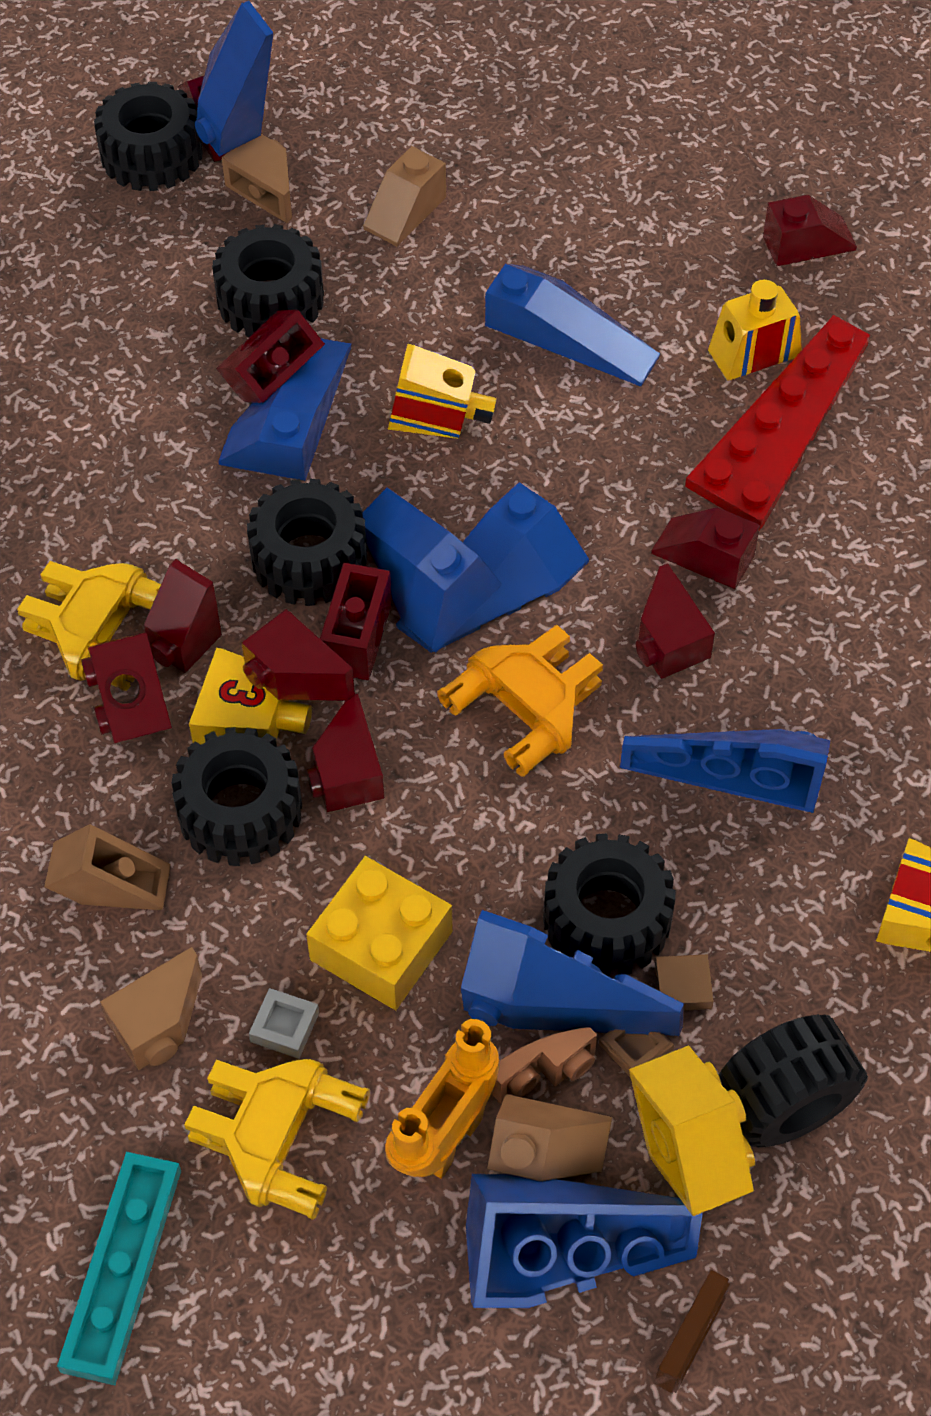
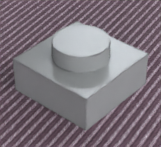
[249,988,319,1059]

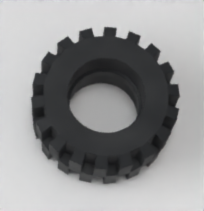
[94,82,203,191]
[212,224,324,337]
[247,478,367,606]
[171,727,302,866]
[543,833,676,977]
[718,1014,868,1148]

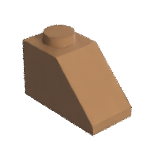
[222,134,292,223]
[363,146,446,247]
[44,824,171,910]
[100,947,202,1070]
[487,1094,612,1181]

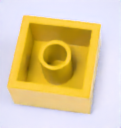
[306,856,453,1011]
[629,1045,755,1216]

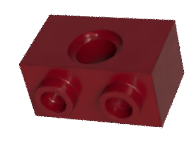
[216,310,325,403]
[320,563,392,681]
[81,632,172,743]

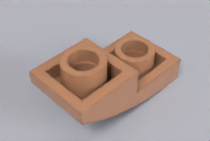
[491,1027,597,1104]

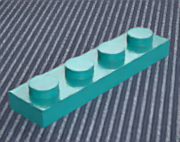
[57,1152,181,1386]

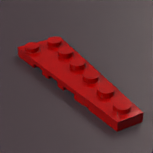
[685,315,870,530]

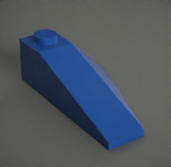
[195,0,273,156]
[485,264,660,386]
[218,338,351,481]
[396,482,589,653]
[363,487,502,653]
[620,729,830,813]
[461,910,684,1036]
[466,1174,703,1308]

